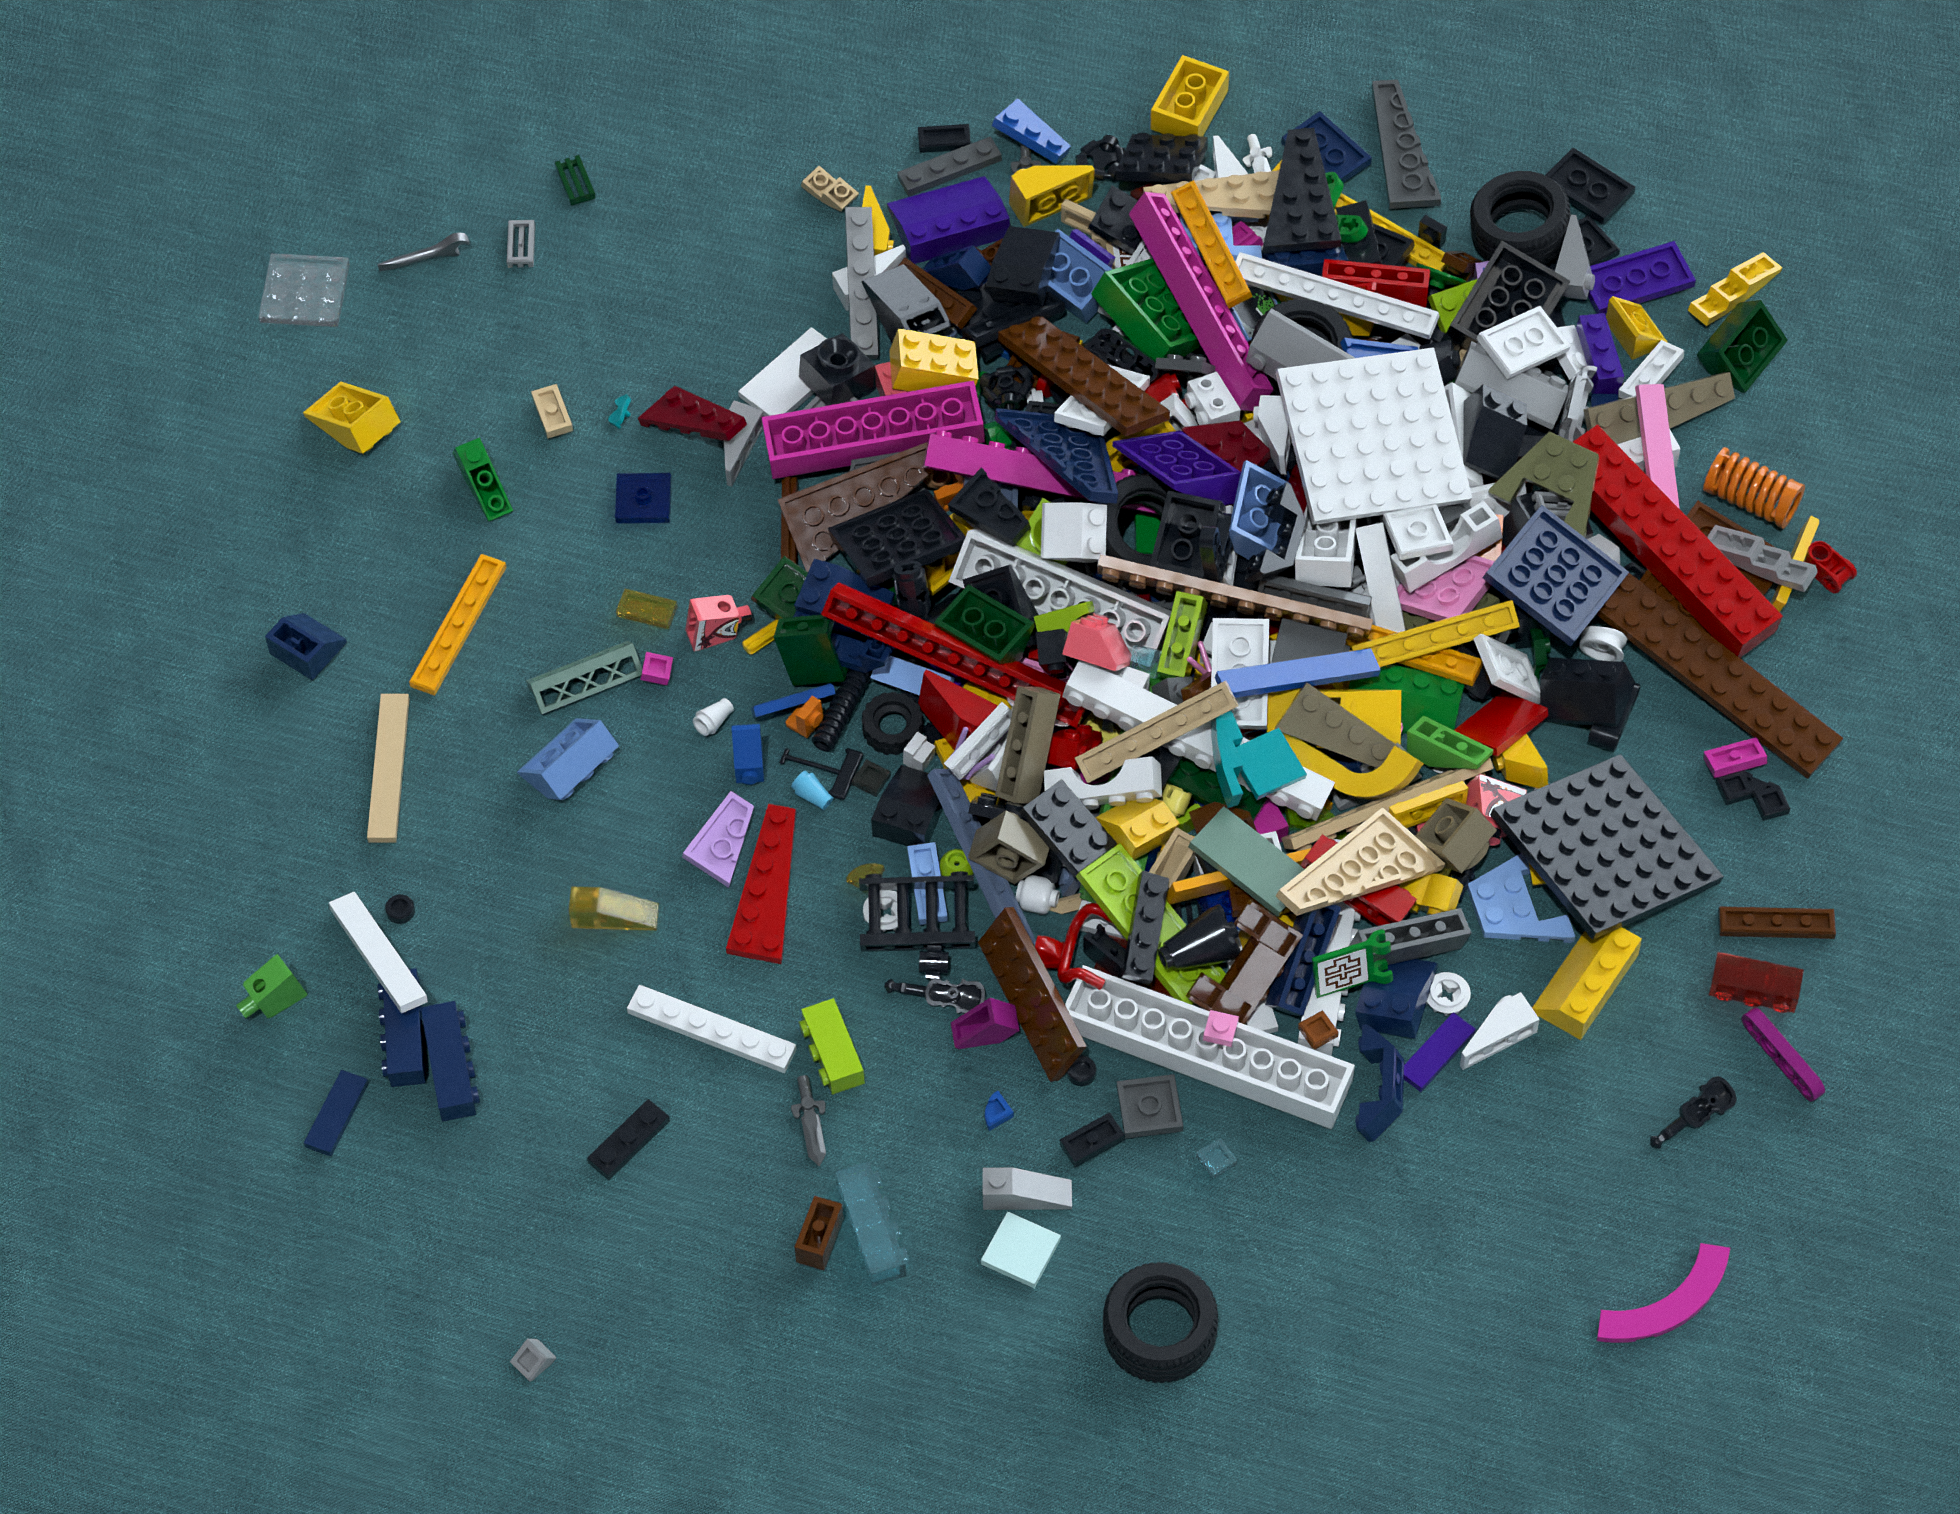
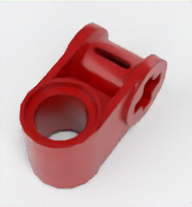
[1804,541,1857,593]

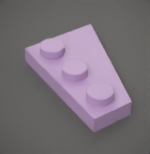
[682,791,754,888]

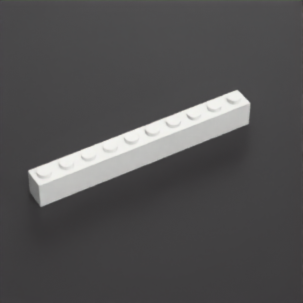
[1062,660,1335,821]

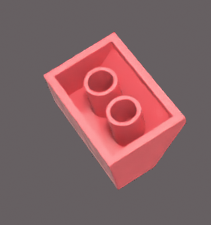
[1062,613,1134,671]

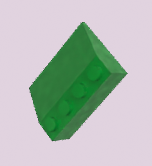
[1091,258,1201,360]

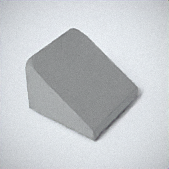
[510,1339,556,1381]

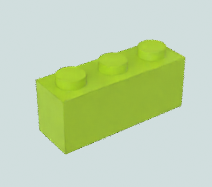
[1157,591,1208,678]
[798,998,865,1095]

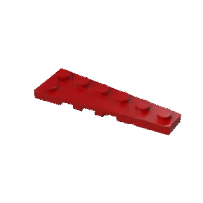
[726,804,796,964]

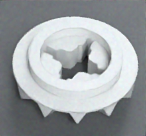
[863,890,898,933]
[1426,972,1471,1016]

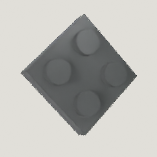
[1116,1074,1183,1139]

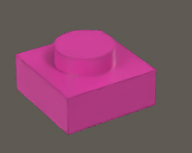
[640,652,673,685]

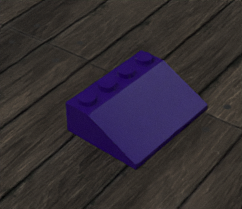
[887,176,1010,264]
[1112,430,1241,506]

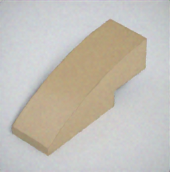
[1149,827,1196,905]

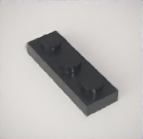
[587,1099,670,1180]

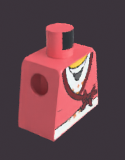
[685,595,752,652]
[1467,774,1526,846]

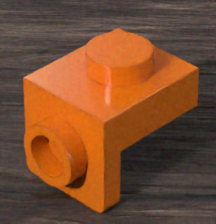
[785,696,823,738]

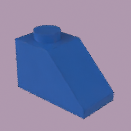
[732,724,764,785]

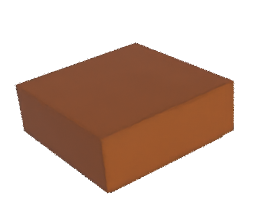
[1298,1010,1339,1050]

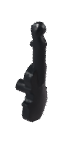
[884,978,986,1014]
[1650,1076,1737,1149]

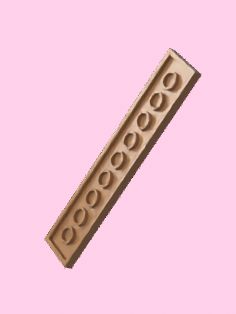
[1098,554,1373,641]

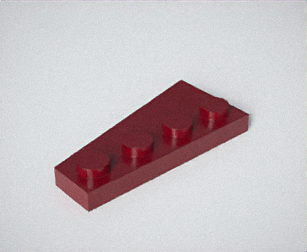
[638,385,747,441]

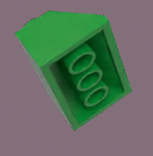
[1348,664,1465,734]

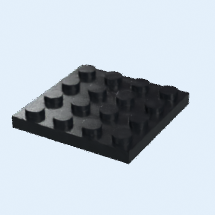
[828,489,966,588]

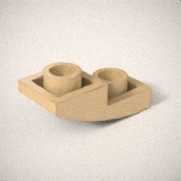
[801,166,859,212]

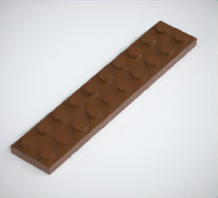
[1596,573,1843,779]

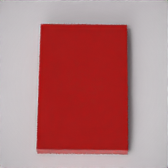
[1454,691,1548,757]

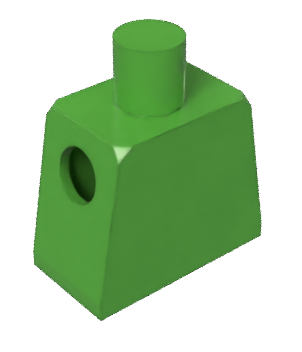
[236,954,308,1019]

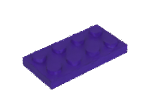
[1588,241,1696,314]

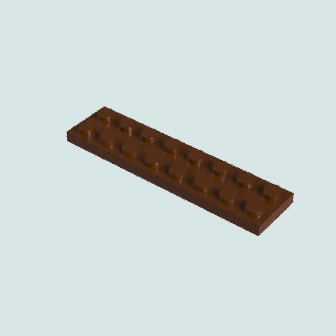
[998,317,1170,437]

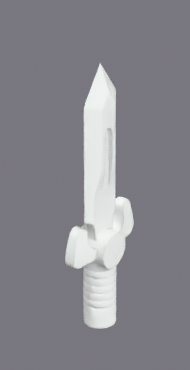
[1243,134,1272,173]

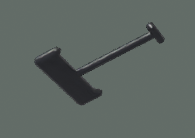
[779,748,864,800]

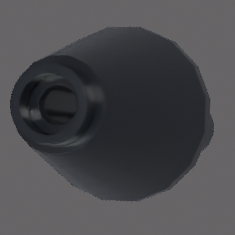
[1157,904,1241,970]

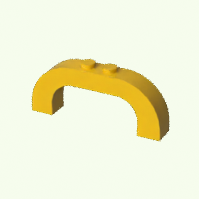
[1266,688,1424,799]

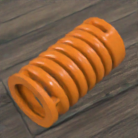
[1703,447,1805,529]

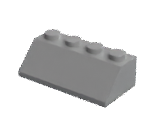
[1246,308,1355,381]
[1454,341,1569,430]

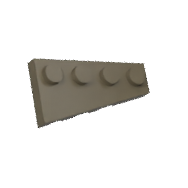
[1274,682,1400,768]

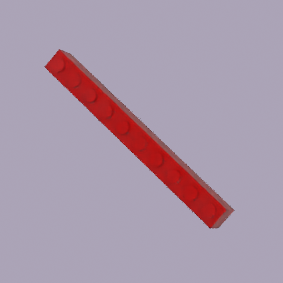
[821,582,1087,728]

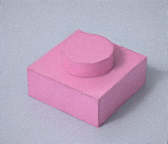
[1203,1010,1239,1047]

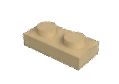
[531,384,573,439]

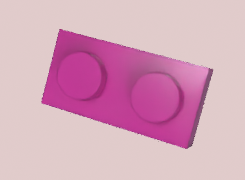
[1704,737,1767,778]

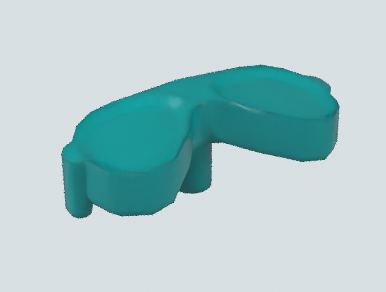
[608,394,632,429]

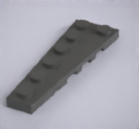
[1372,79,1441,209]

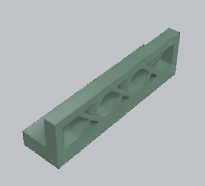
[526,641,642,714]

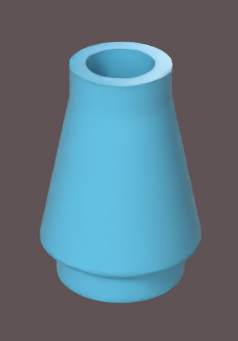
[791,770,833,810]

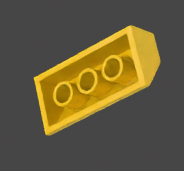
[1532,927,1642,1040]

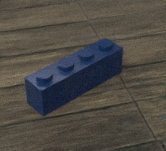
[1265,904,1341,1016]
[378,968,426,1087]
[421,1001,480,1122]

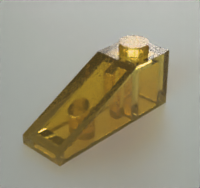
[569,886,659,931]

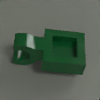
[1530,628,1551,679]

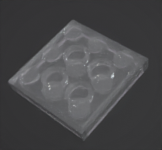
[259,253,350,327]

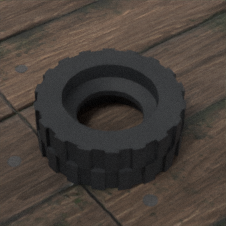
[862,692,923,755]

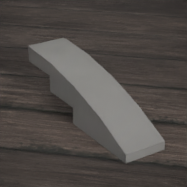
[1707,525,1818,592]

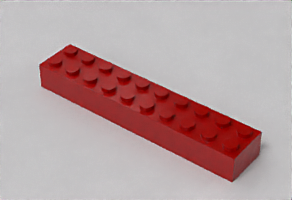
[1573,424,1783,658]

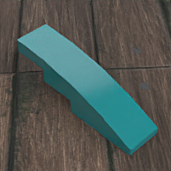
[1211,710,1243,808]

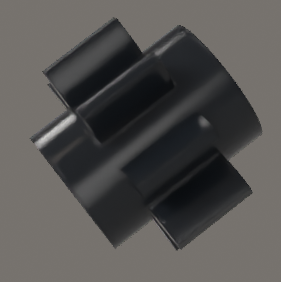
[919,945,949,979]

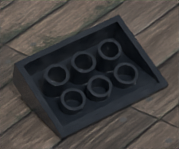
[1446,241,1570,349]

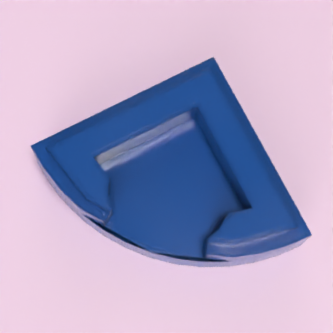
[985,1091,1014,1131]

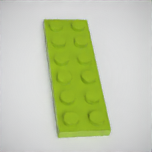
[1076,843,1226,1005]

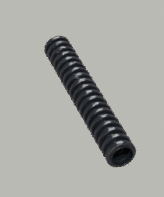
[811,639,873,752]

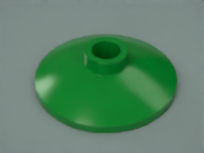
[1416,263,1466,290]

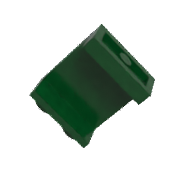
[774,615,848,686]

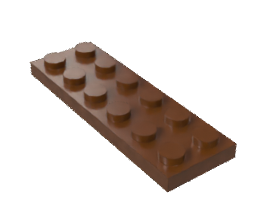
[978,907,1087,1082]

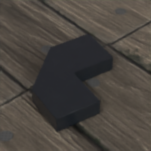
[1715,770,1790,821]

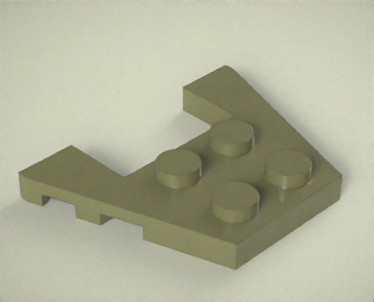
[1488,432,1599,537]

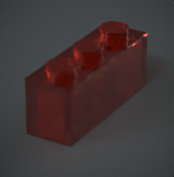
[1709,952,1804,1013]

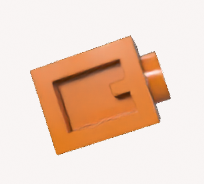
[934,474,963,512]

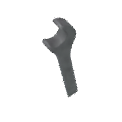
[377,233,470,271]

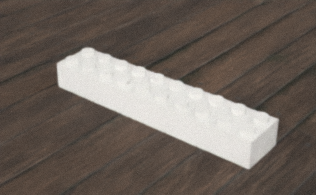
[1065,965,1355,1129]

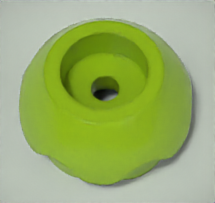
[939,849,973,876]

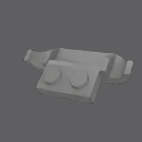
[1558,366,1597,442]

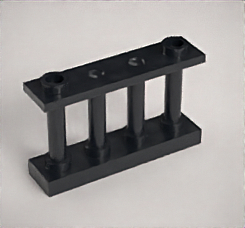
[859,871,976,952]

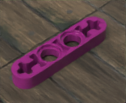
[1742,1008,1825,1102]

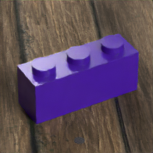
[1576,313,1624,396]

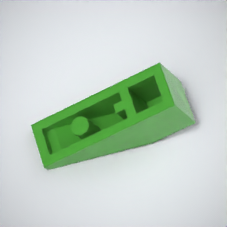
[1407,716,1493,769]

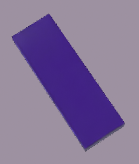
[1404,1012,1476,1092]

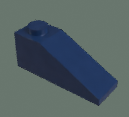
[923,245,991,290]

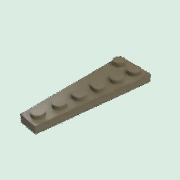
[1583,372,1735,444]

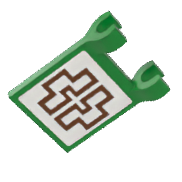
[1312,929,1393,998]

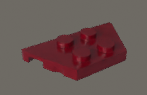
[1181,420,1271,472]

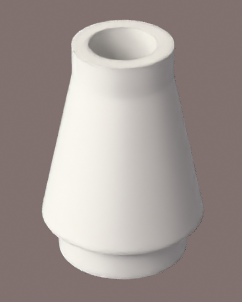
[693,698,734,736]

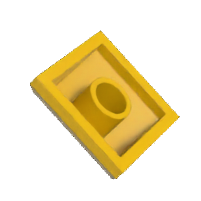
[1606,296,1668,360]

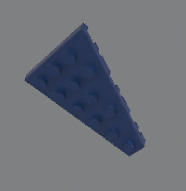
[994,408,1118,505]

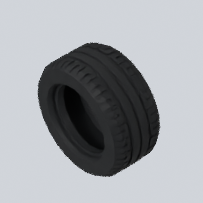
[1470,171,1571,265]
[1251,299,1353,396]
[1096,474,1181,566]
[1103,1262,1218,1383]

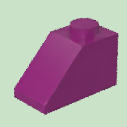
[951,998,1019,1049]

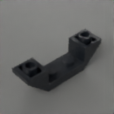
[1244,482,1306,583]

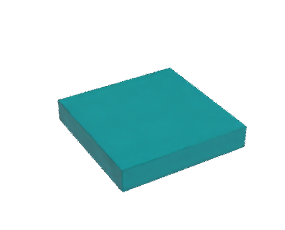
[1236,728,1307,800]

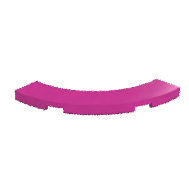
[1597,1243,1730,1343]

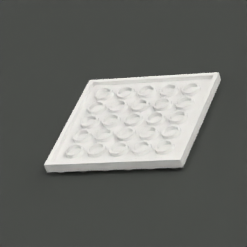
[1275,348,1472,525]

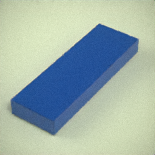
[751,684,836,718]

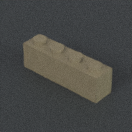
[995,686,1061,803]

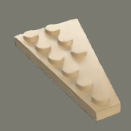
[1143,170,1279,219]

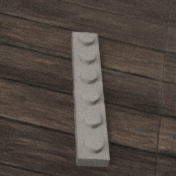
[845,207,878,359]

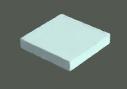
[981,1212,1061,1289]

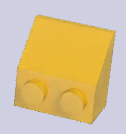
[1095,798,1180,860]

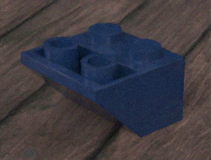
[265,613,347,680]

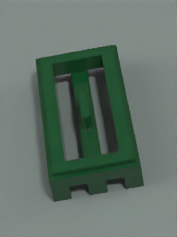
[555,155,596,206]

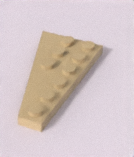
[1275,807,1445,916]

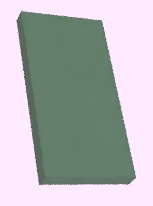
[1188,807,1305,917]

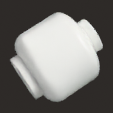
[1016,875,1060,915]

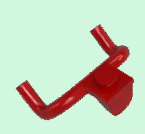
[1035,903,1114,990]

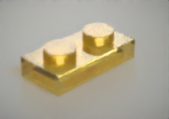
[616,588,677,629]

